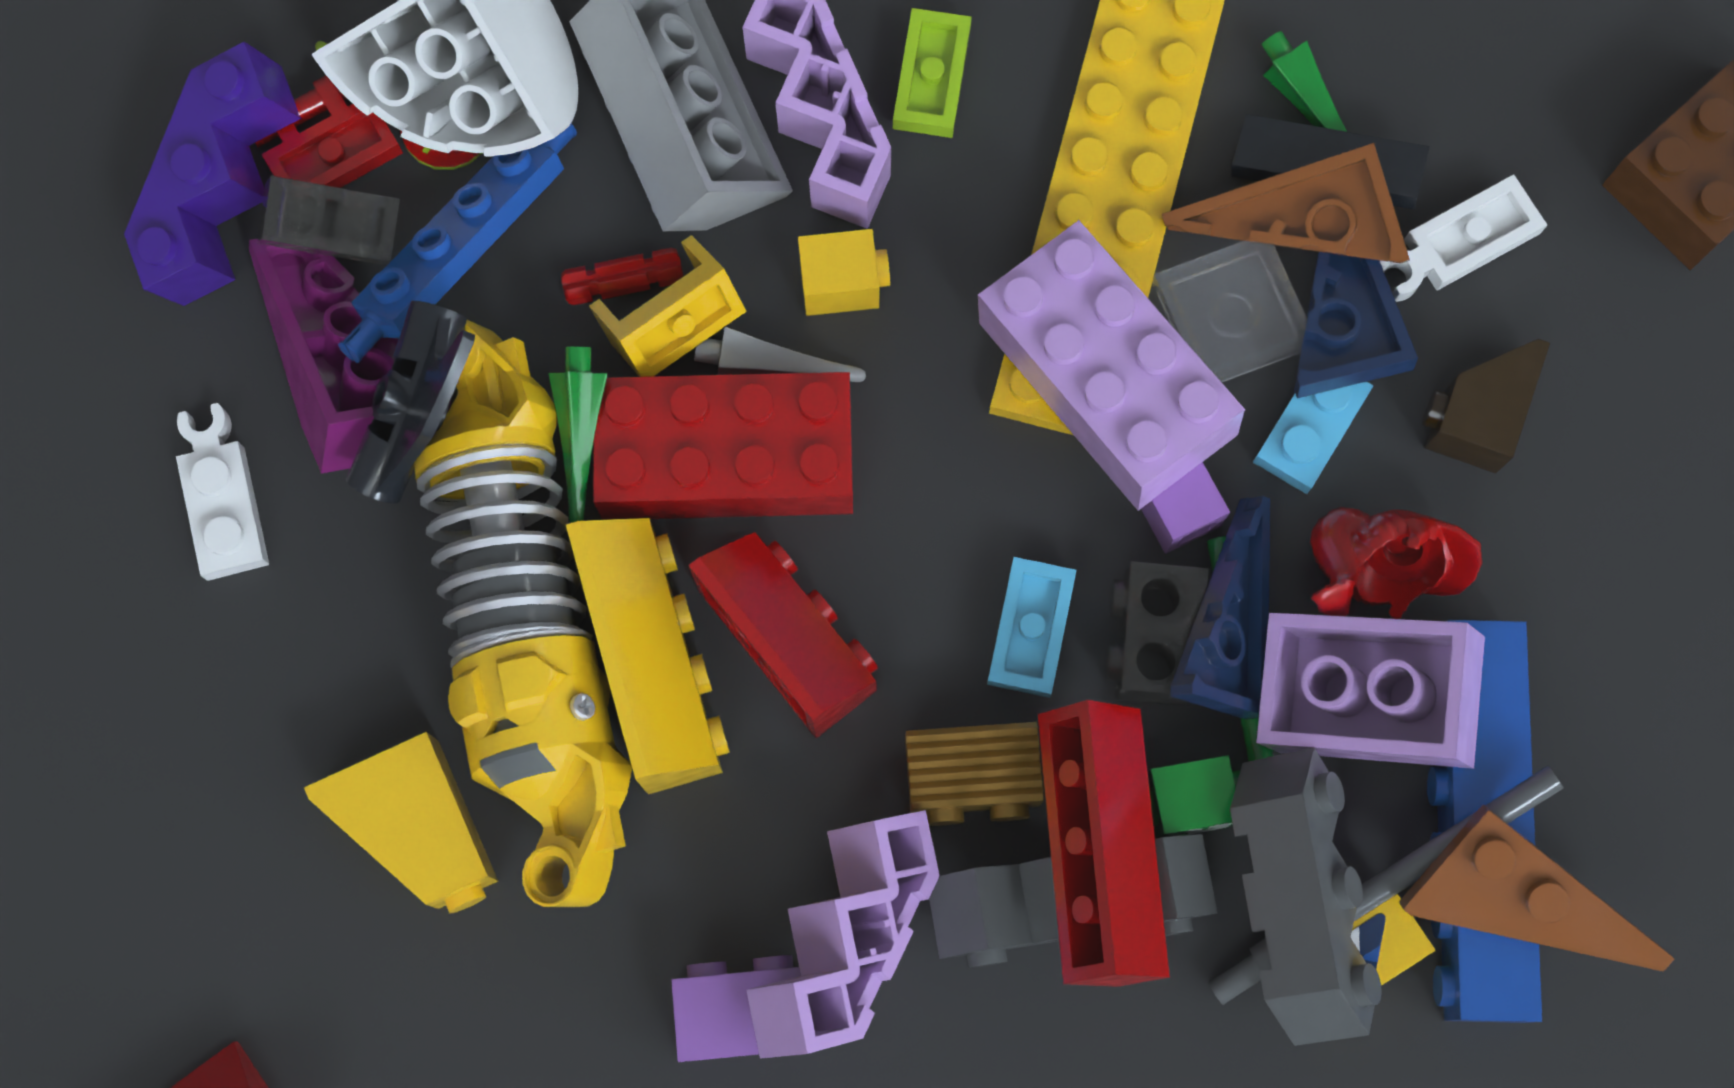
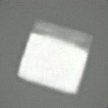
[1152,241,1307,382]

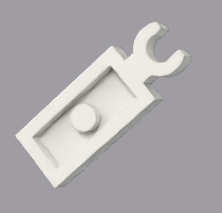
[1380,174,1547,302]
[176,403,269,581]

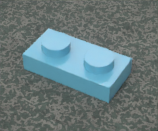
[1253,382,1373,494]
[987,557,1076,698]

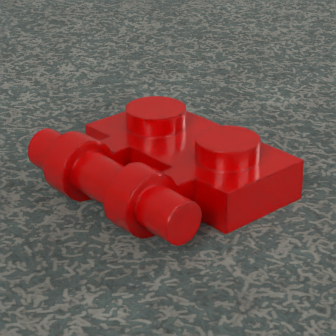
[255,75,403,212]

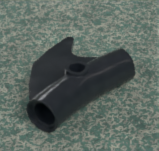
[346,301,475,503]

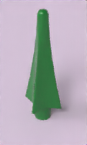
[1261,31,1347,132]
[548,347,608,523]

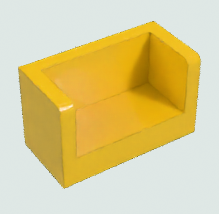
[589,235,747,377]

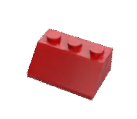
[688,532,878,739]

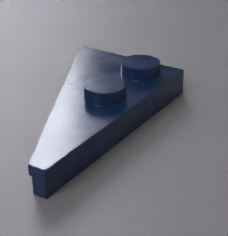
[1294,252,1418,398]
[1171,496,1270,720]

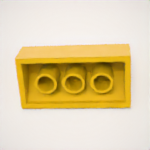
[566,518,730,795]

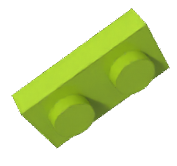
[893,8,972,138]

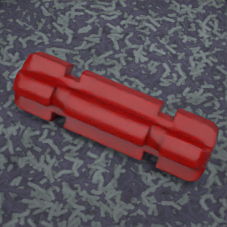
[561,247,683,305]

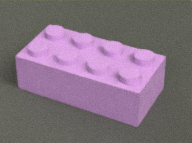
[978,220,1245,511]

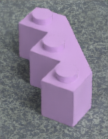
[742,0,891,229]
[746,810,940,1059]

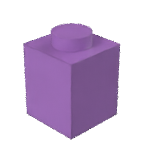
[1141,462,1230,554]

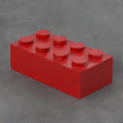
[594,372,853,520]

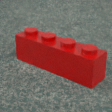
[1038,700,1170,987]

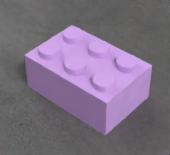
[1256,613,1485,769]

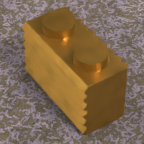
[905,722,1043,826]

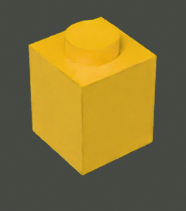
[798,229,890,316]

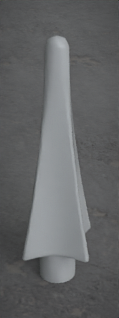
[694,326,866,382]

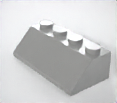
[569,0,793,231]

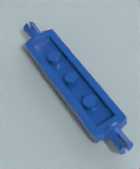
[338,124,577,363]

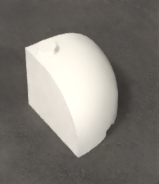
[312,0,578,156]

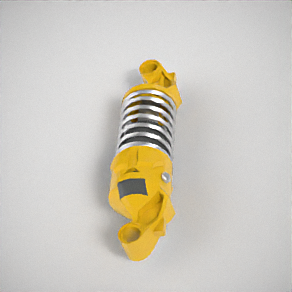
[414,320,632,907]

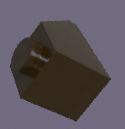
[1422,339,1550,474]

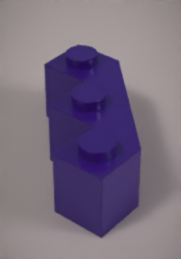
[124,42,301,306]

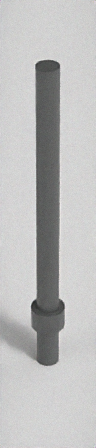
[1208,766,1564,1005]

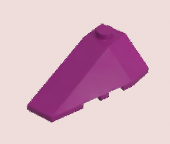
[249,232,452,474]

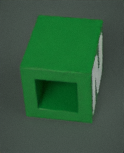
[1148,755,1240,839]

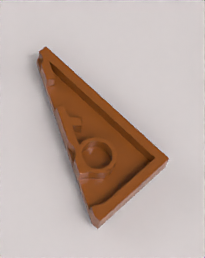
[1162,143,1410,264]
[1399,804,1674,972]

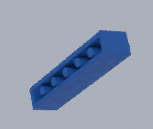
[1427,620,1542,1023]

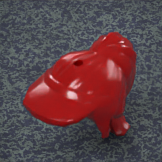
[1310,507,1483,619]

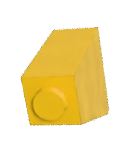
[304,732,498,913]

